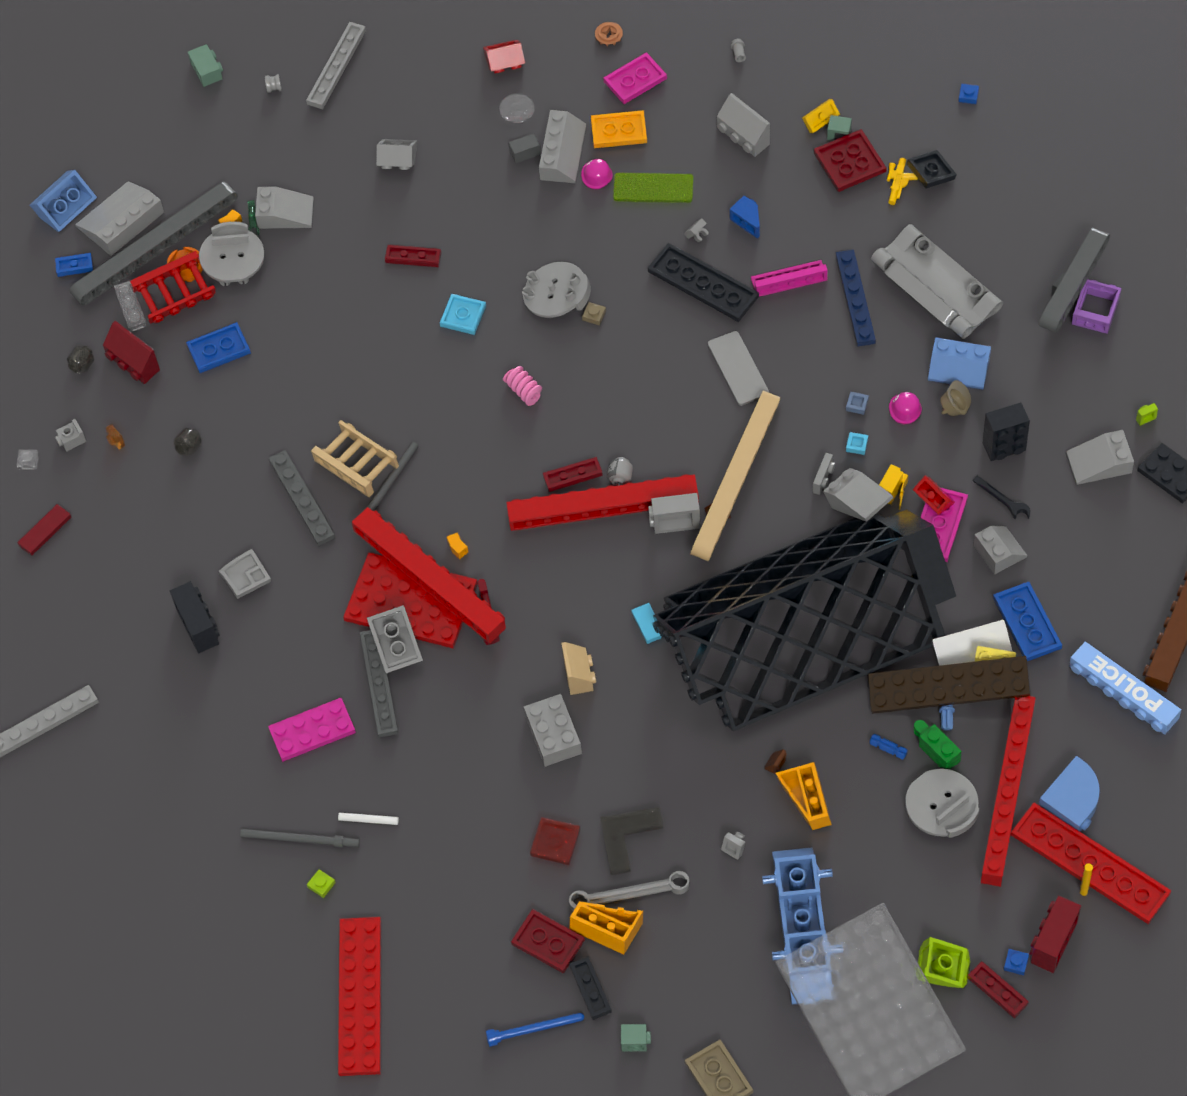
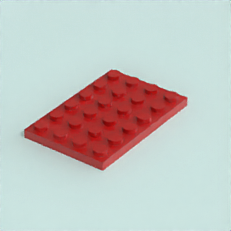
[343,553,478,649]

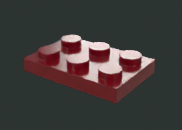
[511,909,585,974]

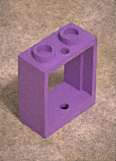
[1072,280,1121,334]

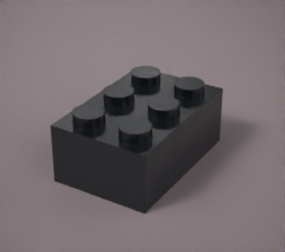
[982,402,1030,461]
[169,581,220,654]

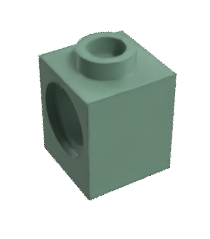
[621,1024,651,1052]

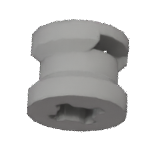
[265,74,282,93]

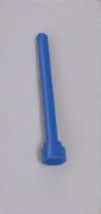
[486,1013,584,1047]

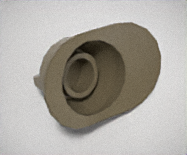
[940,380,971,416]

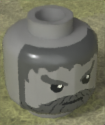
[607,457,633,486]

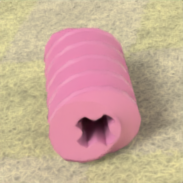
[503,366,542,406]

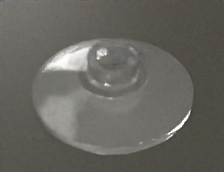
[499,93,535,123]

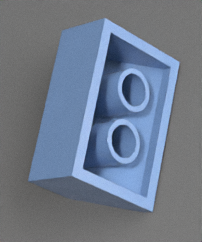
[30,170,97,232]
[928,337,991,390]

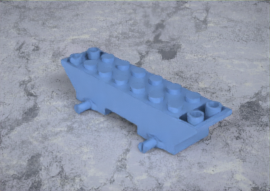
[762,848,843,1005]

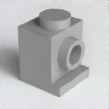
[55,419,86,452]

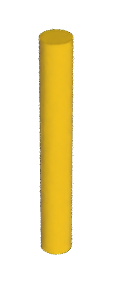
[1080,864,1093,896]

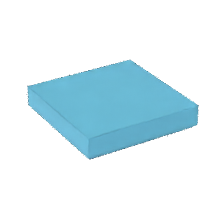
[439,294,486,335]

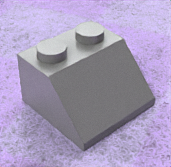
[377,139,417,170]
[974,526,1027,575]

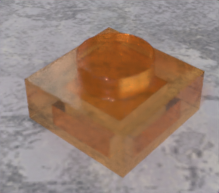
[106,424,125,450]

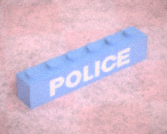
[1069,641,1181,735]

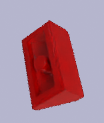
[912,475,955,515]

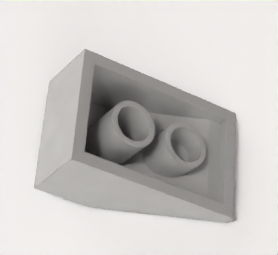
[255,187,314,229]
[1066,430,1134,485]
[823,468,893,522]
[367,605,423,673]

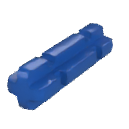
[870,734,908,759]

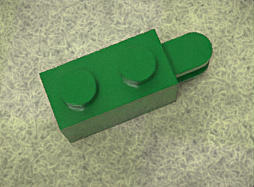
[914,720,962,770]

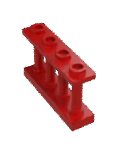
[130,251,216,324]

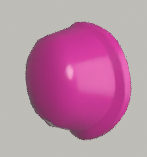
[581,159,613,189]
[889,392,922,424]

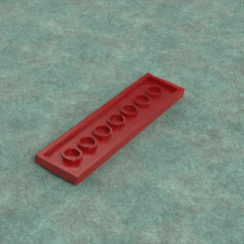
[1011,803,1171,924]
[338,917,381,1076]

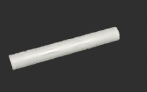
[338,813,399,825]

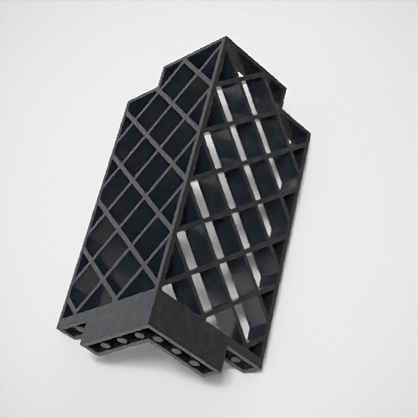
[652,509,956,731]

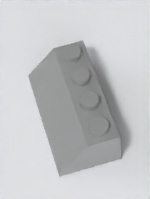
[539,110,586,183]

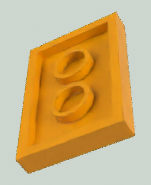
[591,110,647,148]

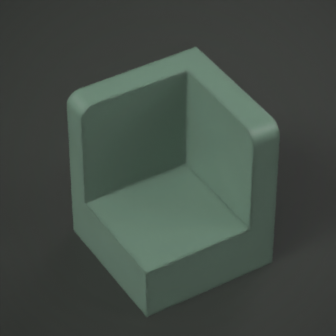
[827,115,852,141]

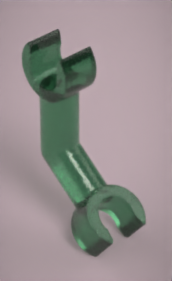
[247,200,260,235]

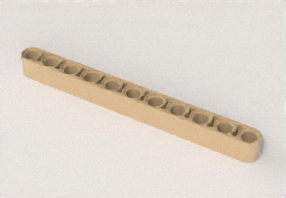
[691,391,781,561]

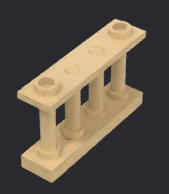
[311,420,399,497]

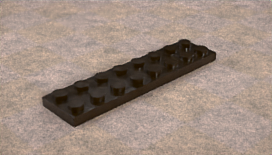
[868,656,1031,714]

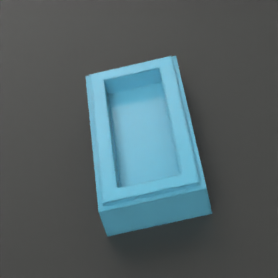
[631,603,661,644]

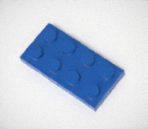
[993,582,1062,662]

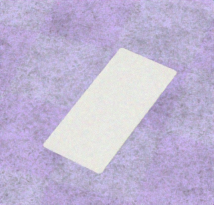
[933,620,1012,666]

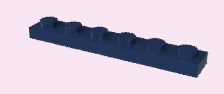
[836,249,876,347]

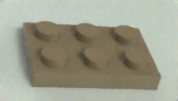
[685,1040,753,1096]

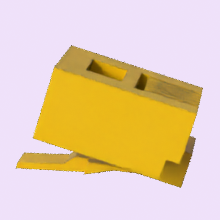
[879,464,908,510]

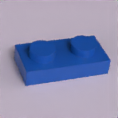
[55,253,93,277]

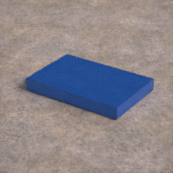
[186,322,251,373]

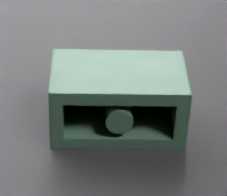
[188,44,223,87]

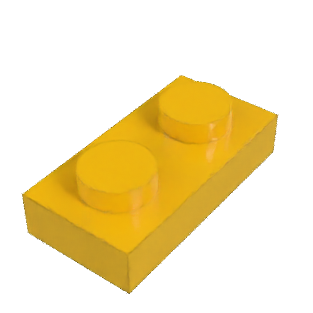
[802,99,840,133]

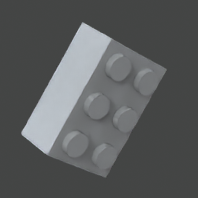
[524,694,582,767]

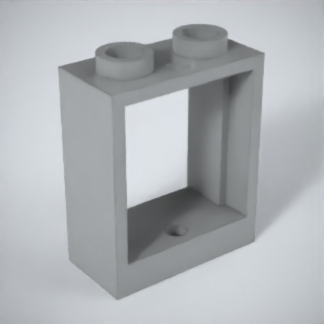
[648,493,700,534]

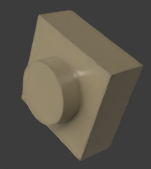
[582,302,606,326]

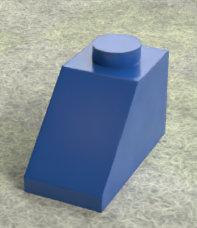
[730,196,760,238]

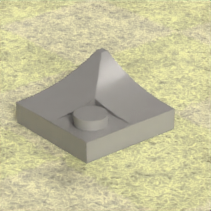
[219,549,271,599]

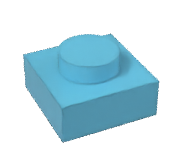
[846,432,868,455]

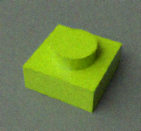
[1136,403,1158,426]
[307,870,336,898]

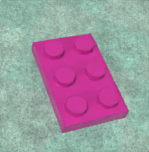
[603,52,667,104]

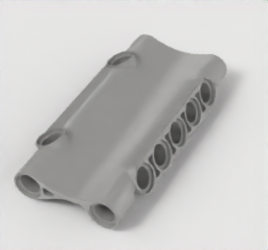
[871,224,1003,339]

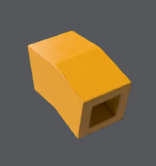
[218,209,242,224]
[447,532,468,560]

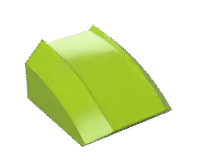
[915,937,970,988]

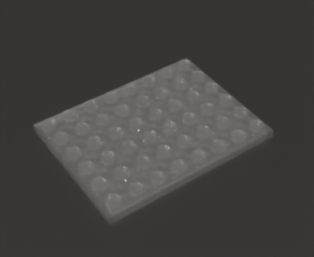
[775,903,966,1096]

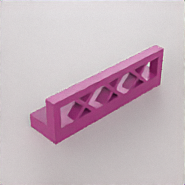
[751,260,828,297]

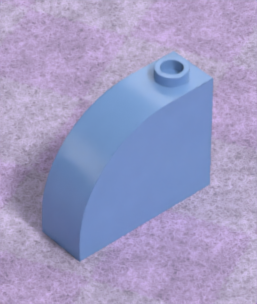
[1039,756,1099,831]

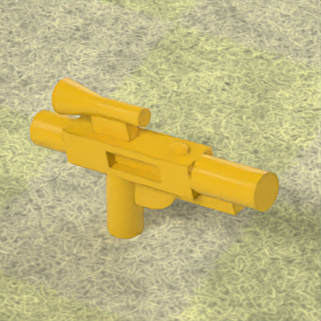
[887,158,918,205]

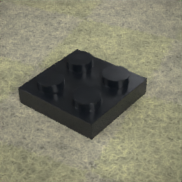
[907,150,957,189]

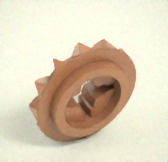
[595,22,623,47]

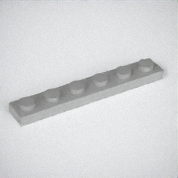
[306,22,366,109]
[0,685,99,757]

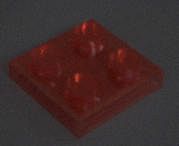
[530,817,580,865]

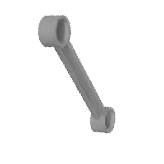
[569,871,690,911]

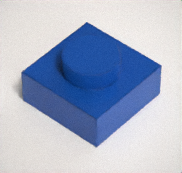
[959,84,979,104]
[1004,949,1029,976]

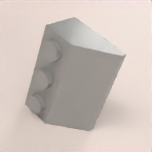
[717,93,770,157]

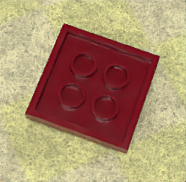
[814,129,887,192]

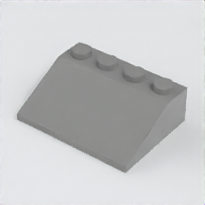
[75,181,164,256]

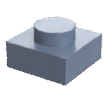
[846,392,869,415]

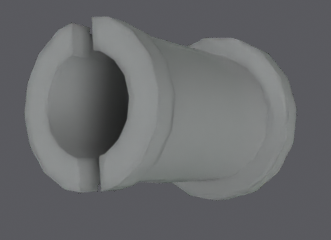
[731,39,746,62]

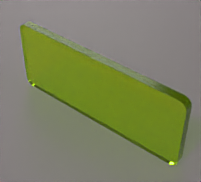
[613,173,694,203]

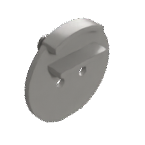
[199,222,265,286]
[522,262,591,318]
[905,769,979,838]

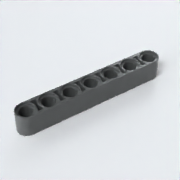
[1039,228,1110,333]

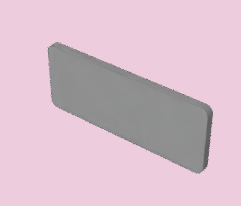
[708,331,769,406]

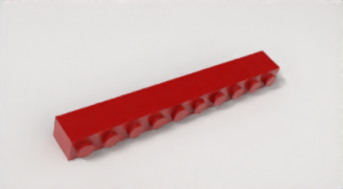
[507,474,699,531]
[352,507,506,644]
[981,696,1036,887]

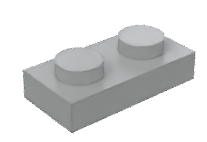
[813,453,835,495]

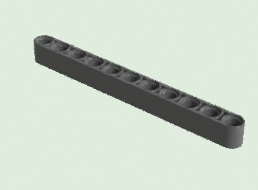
[70,182,238,305]

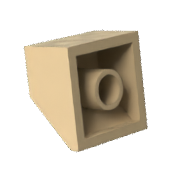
[562,642,596,695]

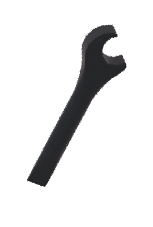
[972,476,1031,519]

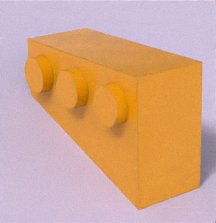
[775,762,832,830]
[570,901,643,955]

